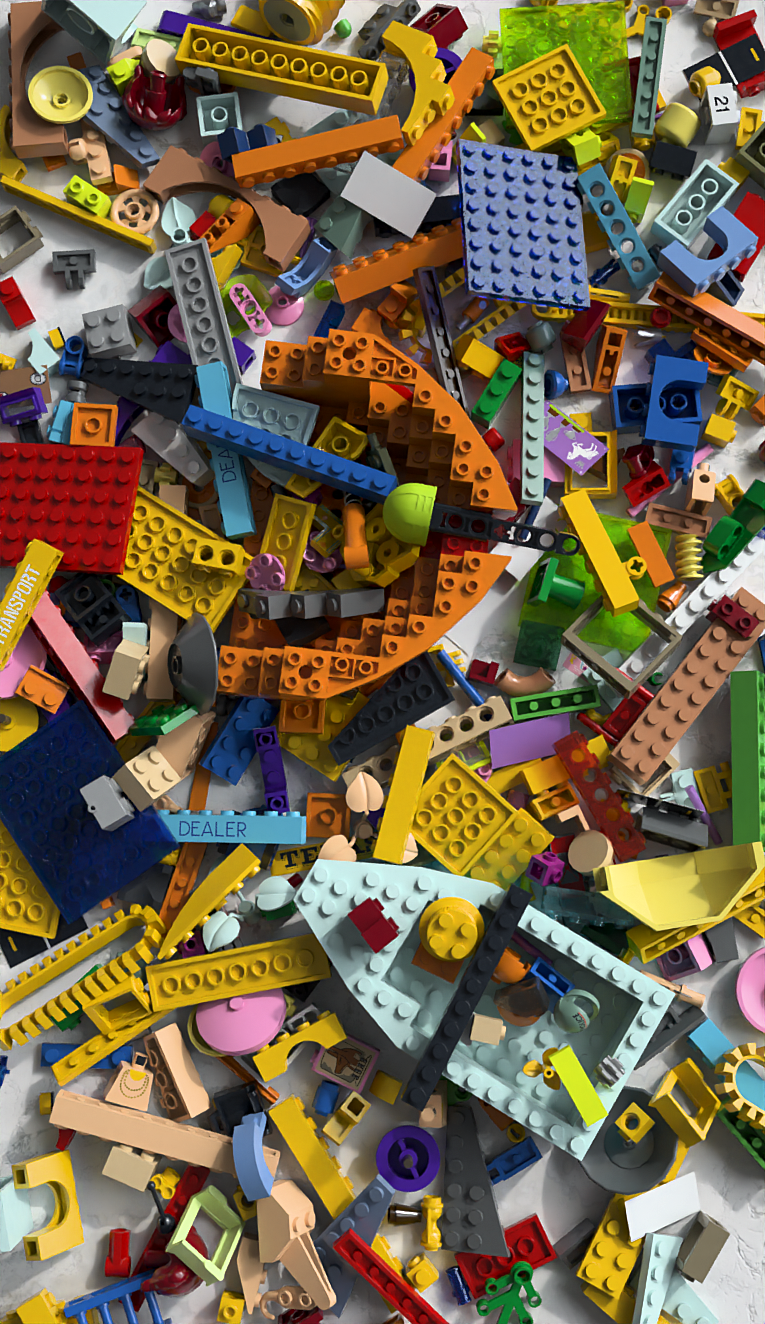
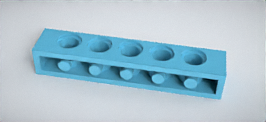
[576,163,661,291]

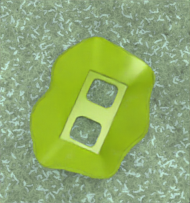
[220,274,273,338]

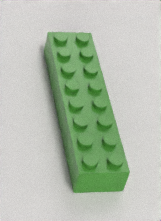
[730,670,765,852]

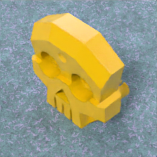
[332,503,420,587]

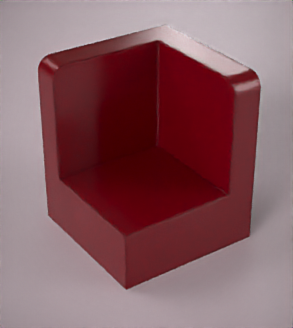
[468,659,500,687]

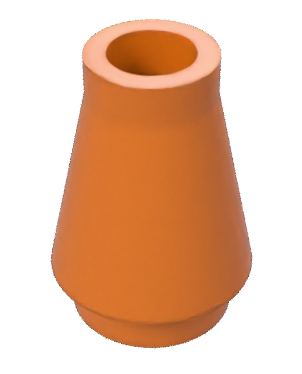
[656,581,687,613]

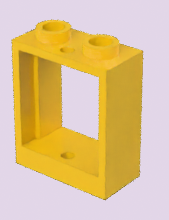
[82,971,153,1035]

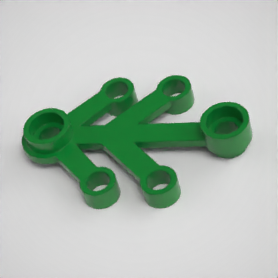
[476,1261,542,1324]

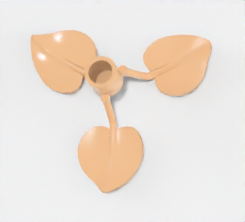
[318,771,418,864]

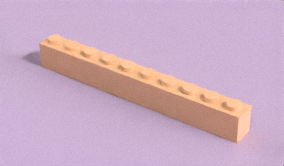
[144,485,189,702]
[49,1089,281,1179]

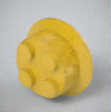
[419,897,484,962]

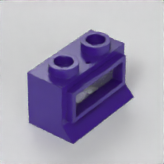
[0,387,48,427]

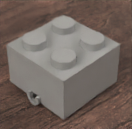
[82,304,137,359]
[80,775,135,832]

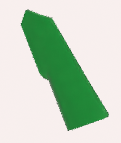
[700,479,765,573]

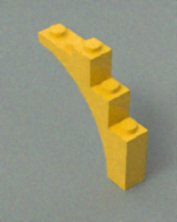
[381,20,455,146]

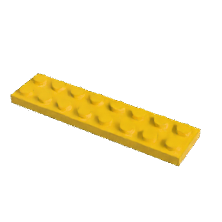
[145,933,332,1012]
[575,1138,690,1299]

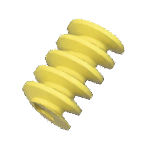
[675,534,703,581]

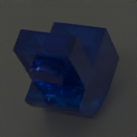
[644,338,697,363]

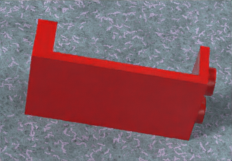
[713,9,765,99]
[707,192,765,282]

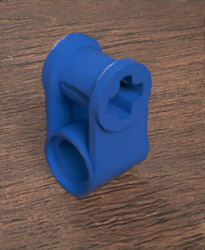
[58,336,89,380]
[116,585,143,623]

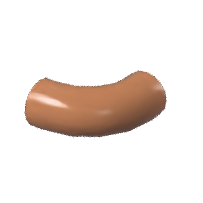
[494,667,556,697]

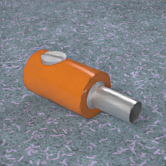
[456,294,490,332]

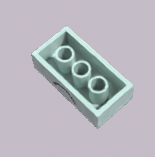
[650,159,739,250]

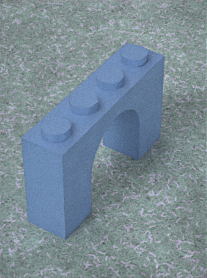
[657,206,758,298]

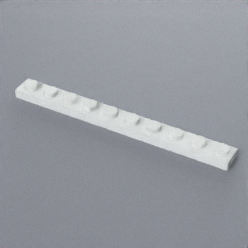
[604,536,765,698]

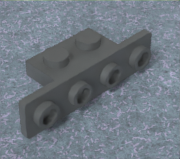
[358,0,421,61]
[633,1005,707,1070]

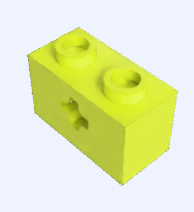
[560,127,602,166]
[63,175,112,219]

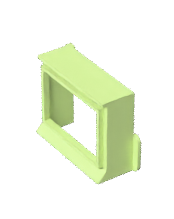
[166,1185,246,1286]

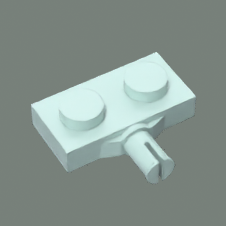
[659,768,701,816]

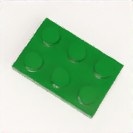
[128,703,199,736]

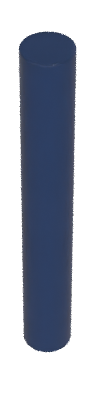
[518,477,552,540]

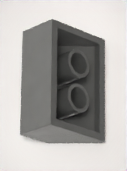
[633,805,708,852]

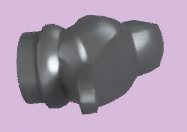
[192,0,227,19]

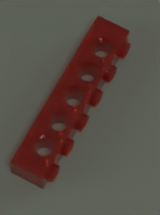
[551,730,647,863]

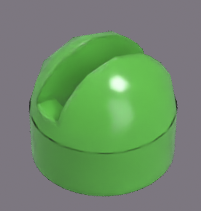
[334,19,352,38]

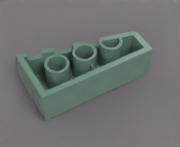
[313,190,373,259]

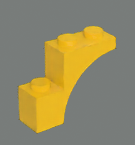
[0,104,28,182]

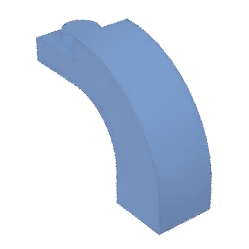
[275,236,338,298]
[233,1112,274,1201]

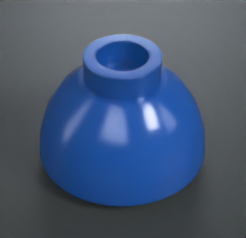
[544,370,569,400]

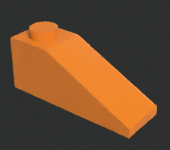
[592,324,628,394]

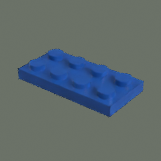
[199,697,280,786]

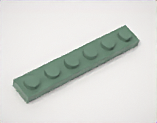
[630,16,667,139]

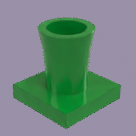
[527,557,585,610]

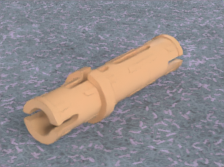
[640,969,705,1009]

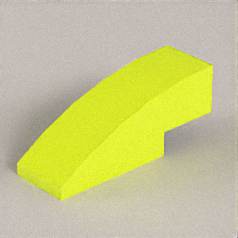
[548,1045,608,1127]

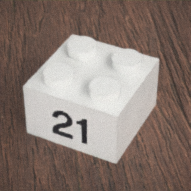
[699,83,740,145]

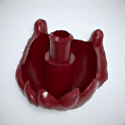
[121,65,187,131]
[141,1225,209,1297]

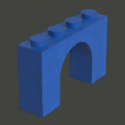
[639,355,709,452]

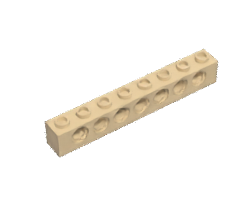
[342,695,514,790]

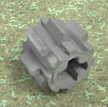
[593,1055,625,1088]

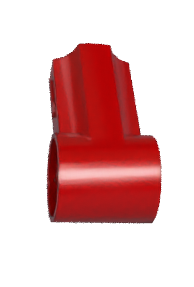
[105,1228,132,1278]

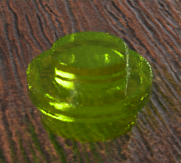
[314,280,335,301]

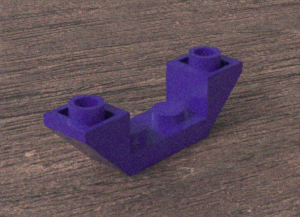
[253,725,290,813]

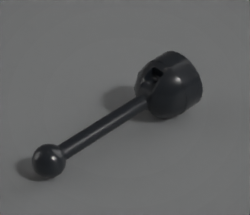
[147,1181,177,1235]

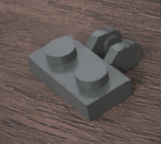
[182,66,223,96]
[52,249,96,290]

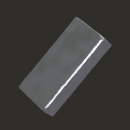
[553,1218,597,1270]

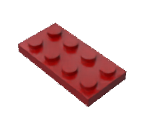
[454,1213,557,1299]

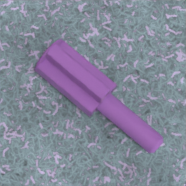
[298,217,317,258]

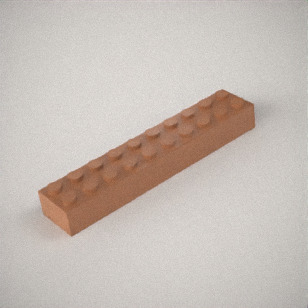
[606,587,765,786]

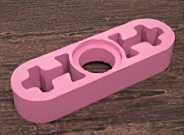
[229,283,272,337]

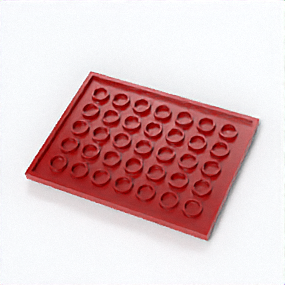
[0,442,144,575]

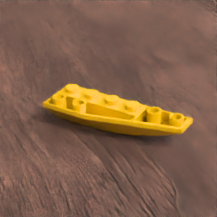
[157,843,261,960]

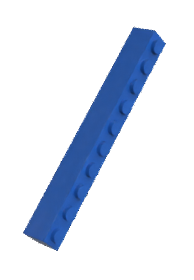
[181,405,398,505]

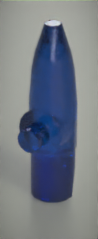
[0,1055,10,1088]

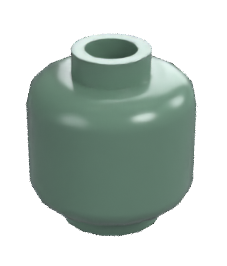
[525,320,557,354]

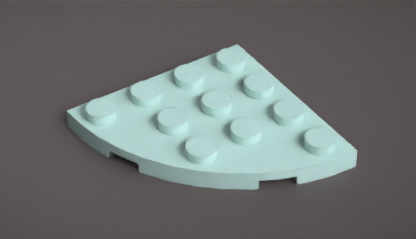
[232,383,320,488]

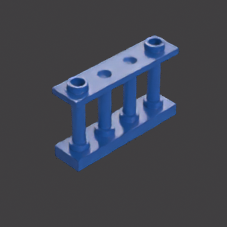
[64,1268,172,1324]

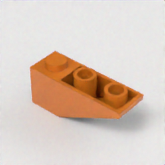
[199,198,261,253]

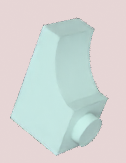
[27,328,60,378]

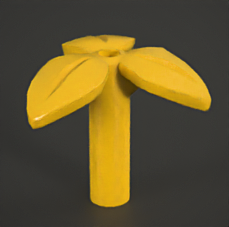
[522,1047,561,1090]

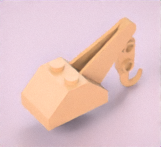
[121,710,216,814]
[256,1179,336,1320]

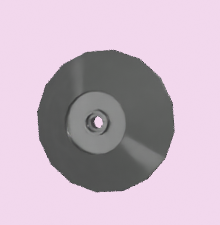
[167,612,218,716]
[577,1086,679,1196]

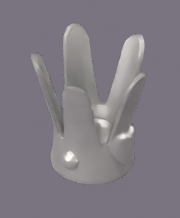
[633,325,666,347]

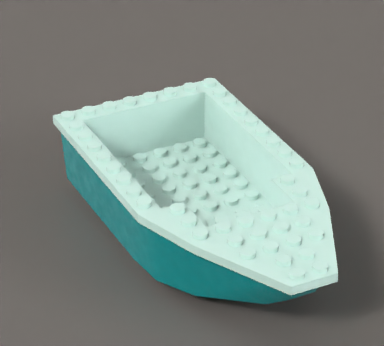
[293,859,675,1161]

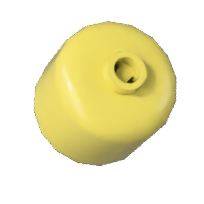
[654,103,701,148]

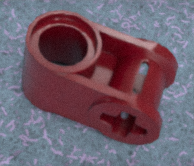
[622,444,655,479]

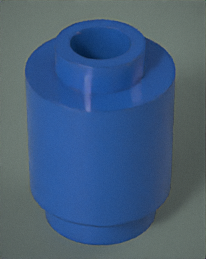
[312,1080,340,1117]

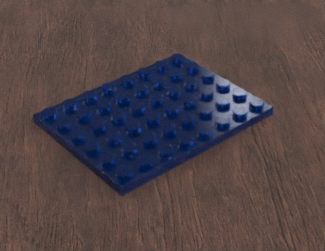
[456,139,591,311]
[0,699,181,925]

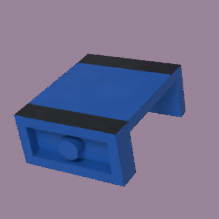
[216,810,279,871]

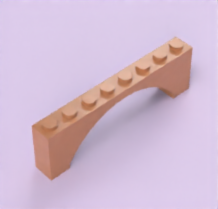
[8,1,68,159]
[143,145,311,272]

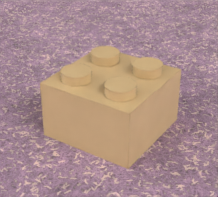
[102,639,150,700]
[112,745,182,812]
[101,1142,162,1192]

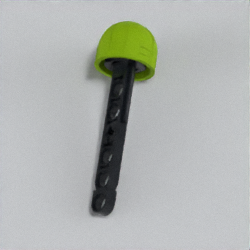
[383,483,580,556]

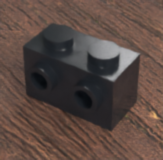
[648,140,698,182]

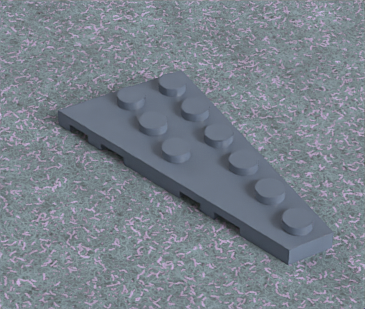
[77,65,160,169]
[313,1174,396,1318]

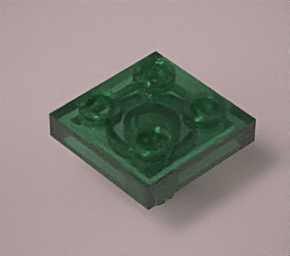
[513,619,565,671]

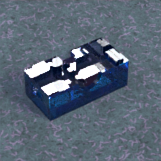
[314,300,345,338]

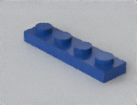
[40,1042,133,1069]

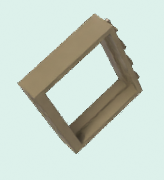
[561,595,683,699]

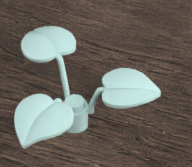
[144,197,241,290]
[203,855,297,952]

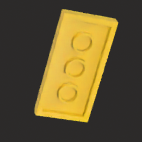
[260,493,317,591]
[465,807,555,891]

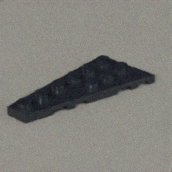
[79,357,198,427]
[328,651,455,766]

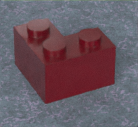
[347,897,400,953]

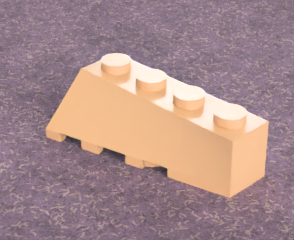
[143,1022,212,1122]

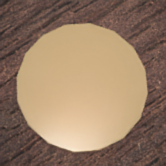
[139,39,180,83]
[568,830,615,876]

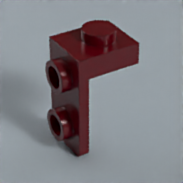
[705,595,759,639]

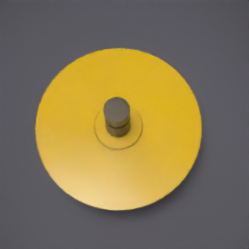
[0,696,39,752]

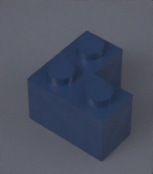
[217,124,278,164]

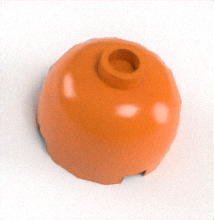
[490,946,531,984]

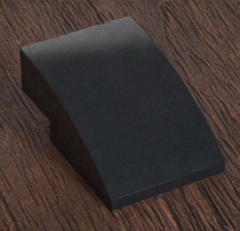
[54,573,132,647]

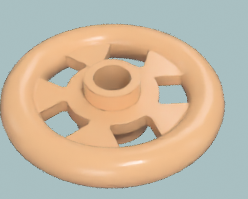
[110,189,159,234]

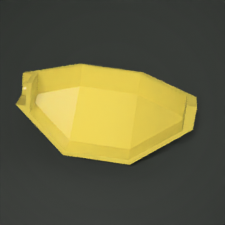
[592,841,765,931]

